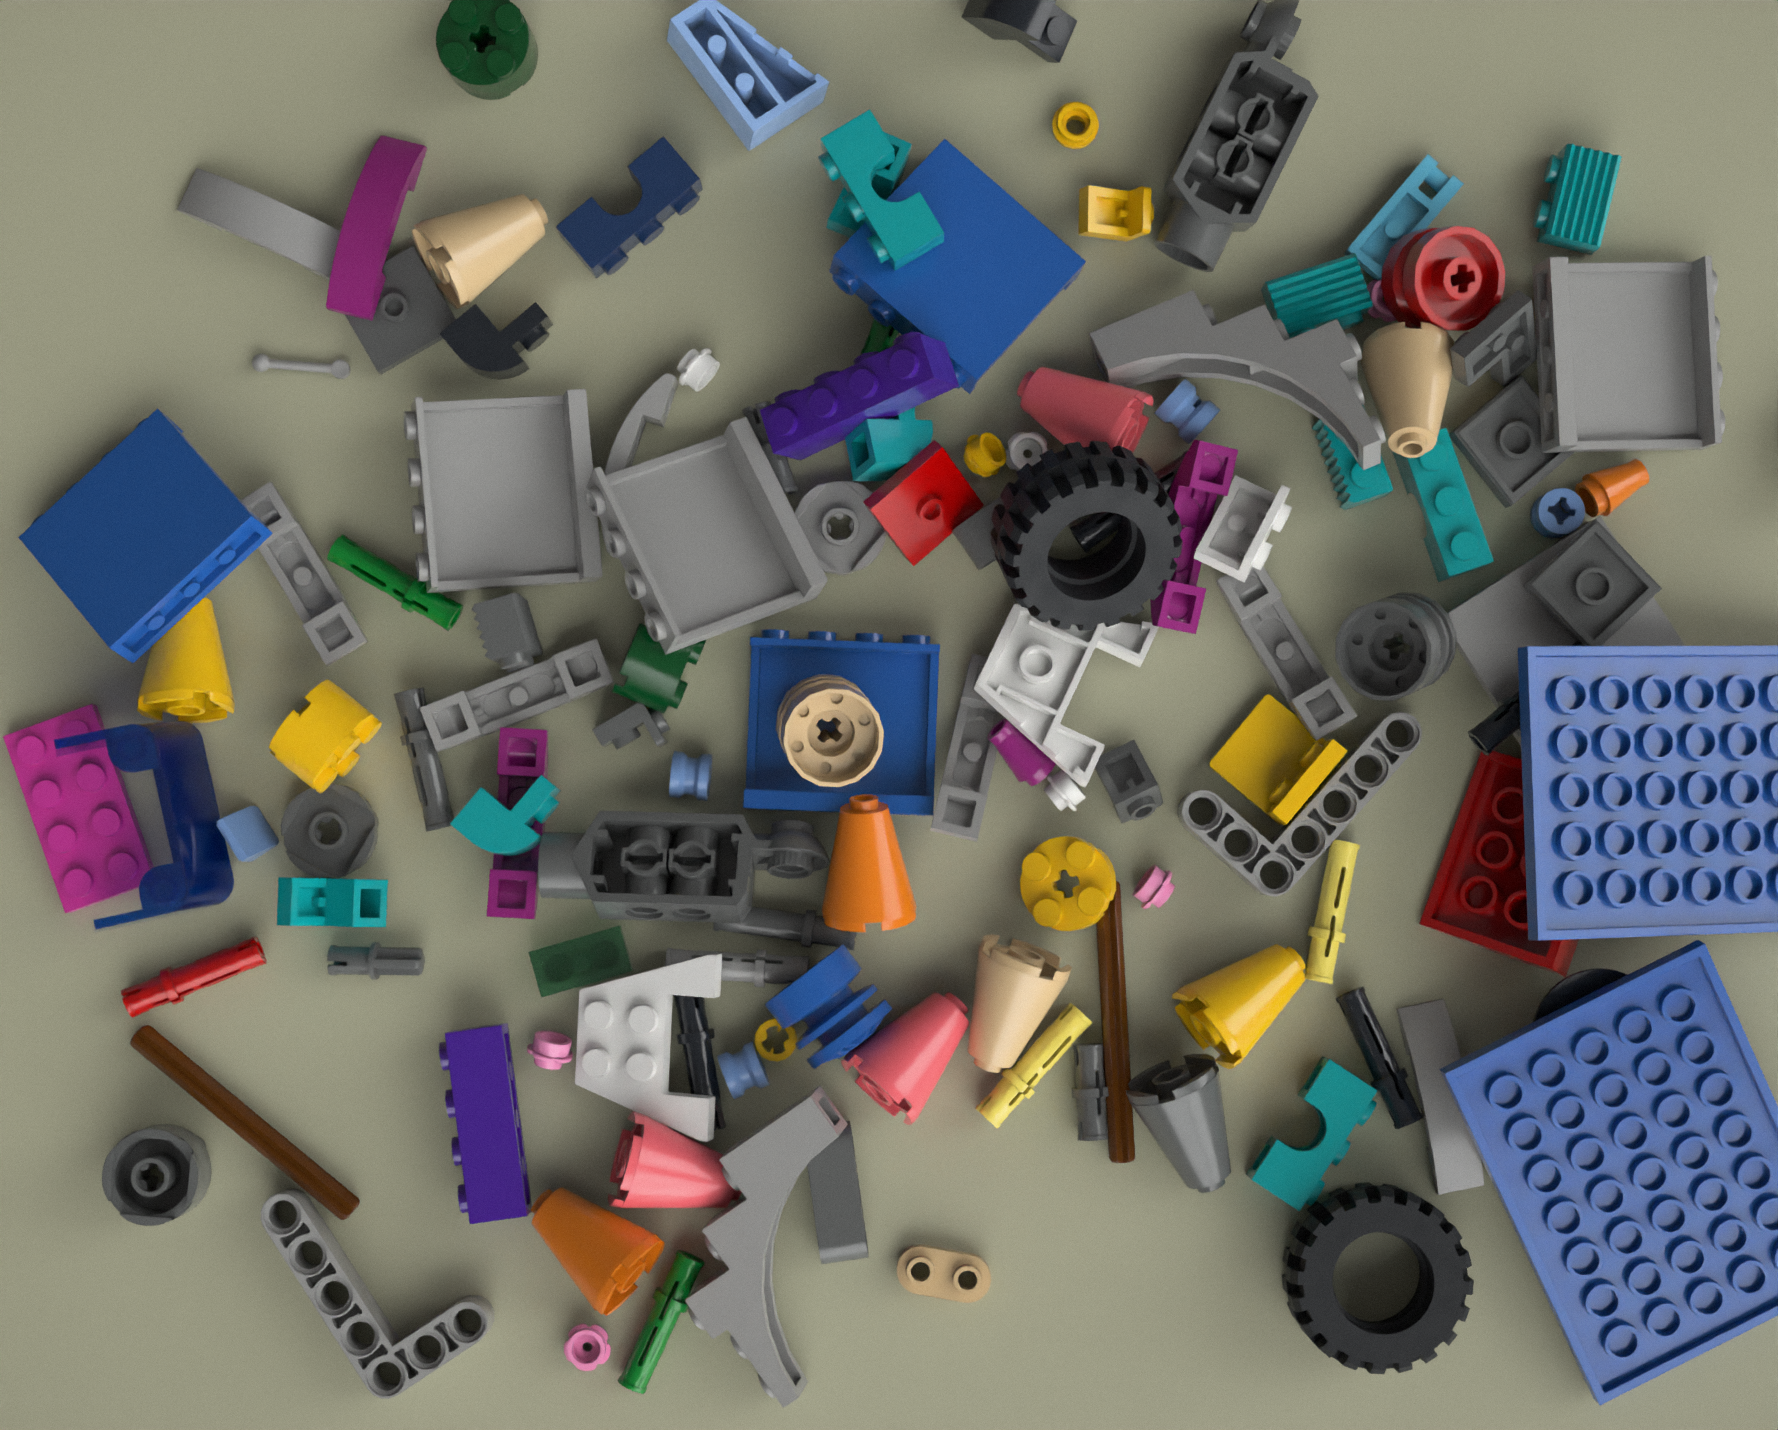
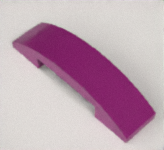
[326,135,427,321]
[1150,440,1238,634]
[487,727,548,919]

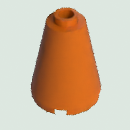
[822,794,917,932]
[531,1187,665,1316]

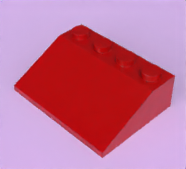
[1419,751,1579,977]

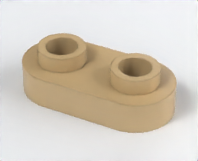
[897,1244,991,1303]

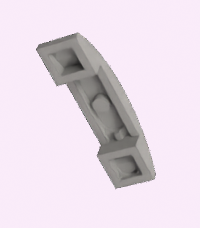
[177,168,341,280]
[601,373,679,559]
[241,482,368,666]
[1216,566,1357,741]
[420,638,614,752]
[930,654,1005,842]
[1396,999,1484,1195]

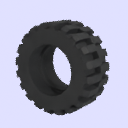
[990,441,1183,631]
[1281,1182,1474,1375]

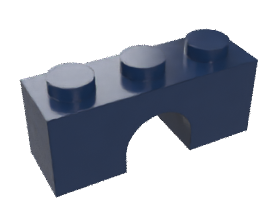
[556,136,703,279]

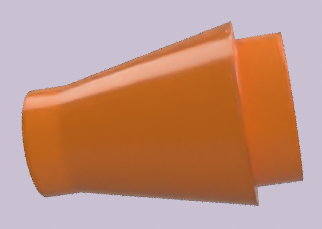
[1575,459,1649,517]

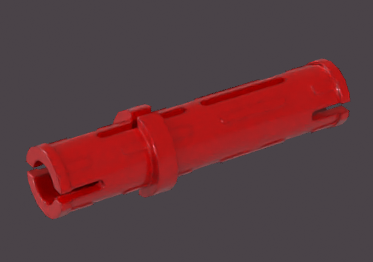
[121,936,267,1018]

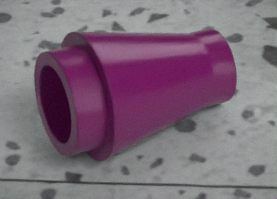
[987,718,1056,786]

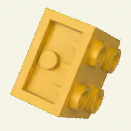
[1209,694,1347,825]

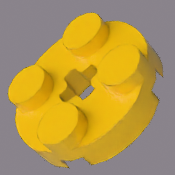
[1020,836,1116,931]

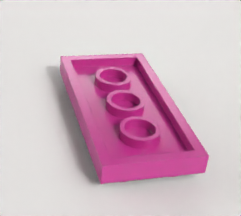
[3,704,159,913]

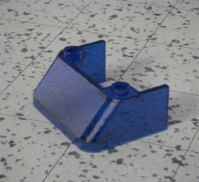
[54,721,234,933]

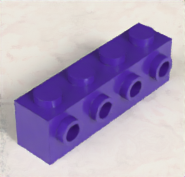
[760,332,959,461]
[439,1023,532,1224]

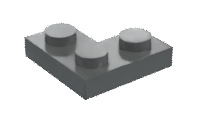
[1450,290,1537,387]

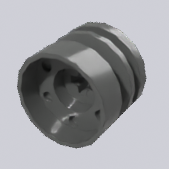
[1335,592,1456,701]

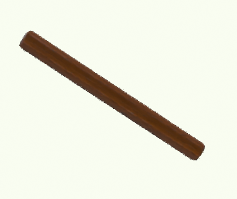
[1096,881,1135,1163]
[130,1025,360,1220]

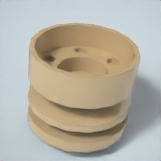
[776,674,884,787]

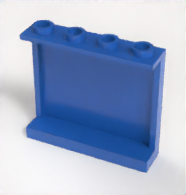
[829,139,1086,394]
[18,408,273,663]
[743,629,940,816]

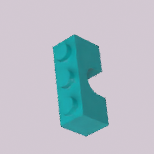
[818,109,944,271]
[1392,428,1494,582]
[1246,1056,1377,1211]

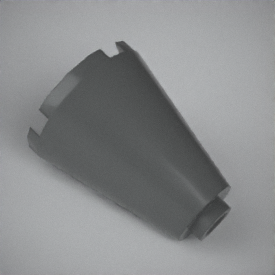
[1126,1054,1231,1193]

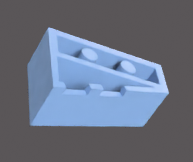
[667,0,829,151]

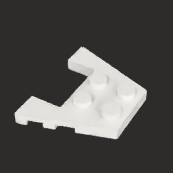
[974,604,1159,787]
[575,953,722,1142]

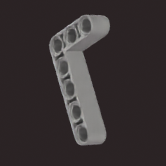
[1177,712,1422,896]
[260,1189,494,1399]

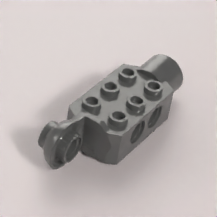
[1154,0,1319,272]
[538,811,830,923]

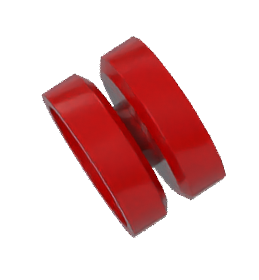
[1381,226,1506,331]

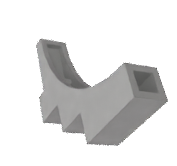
[1089,290,1386,470]
[685,1086,848,1408]

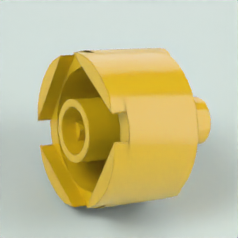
[269,679,382,794]

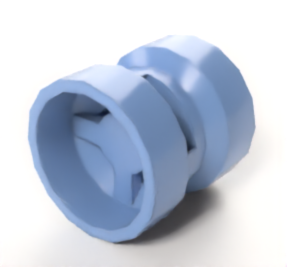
[1154,379,1220,445]

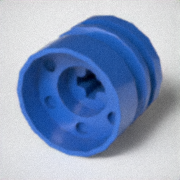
[765,944,892,1069]

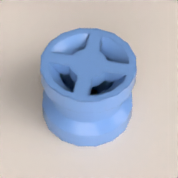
[1530,488,1585,539]
[669,751,712,801]
[717,1041,770,1099]

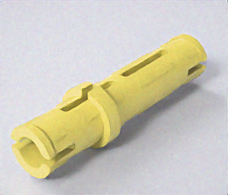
[1304,840,1360,984]
[975,1003,1092,1129]

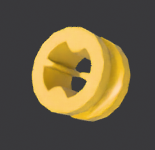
[754,1018,798,1062]

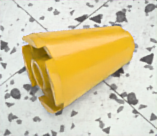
[137,597,235,723]
[1172,944,1306,1069]

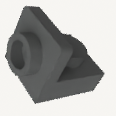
[592,703,670,750]
[1095,740,1163,823]

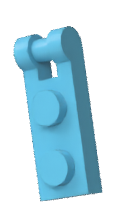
[1344,154,1464,281]

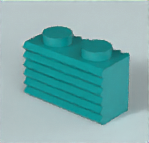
[1533,143,1622,255]
[1261,253,1373,339]
[1312,405,1393,510]

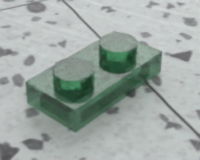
[528,925,634,998]

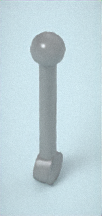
[252,354,351,379]

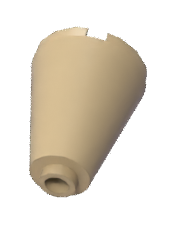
[412,194,548,309]
[1361,322,1454,458]
[968,934,1072,1073]

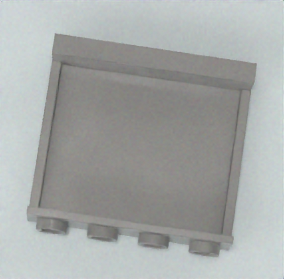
[1532,256,1725,453]
[404,389,603,593]
[584,417,828,654]
[1447,516,1685,758]

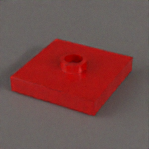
[863,440,984,566]

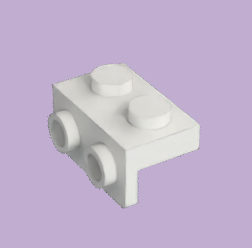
[1194,475,1292,583]

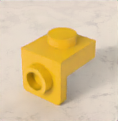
[1078,185,1154,242]

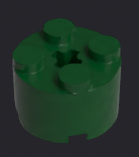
[436,0,538,100]
[611,611,706,714]

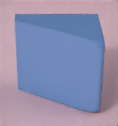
[216,806,279,862]

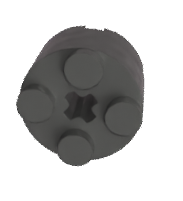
[102,1124,212,1226]

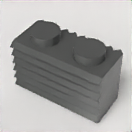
[471,592,543,672]

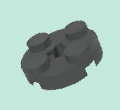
[281,784,379,878]

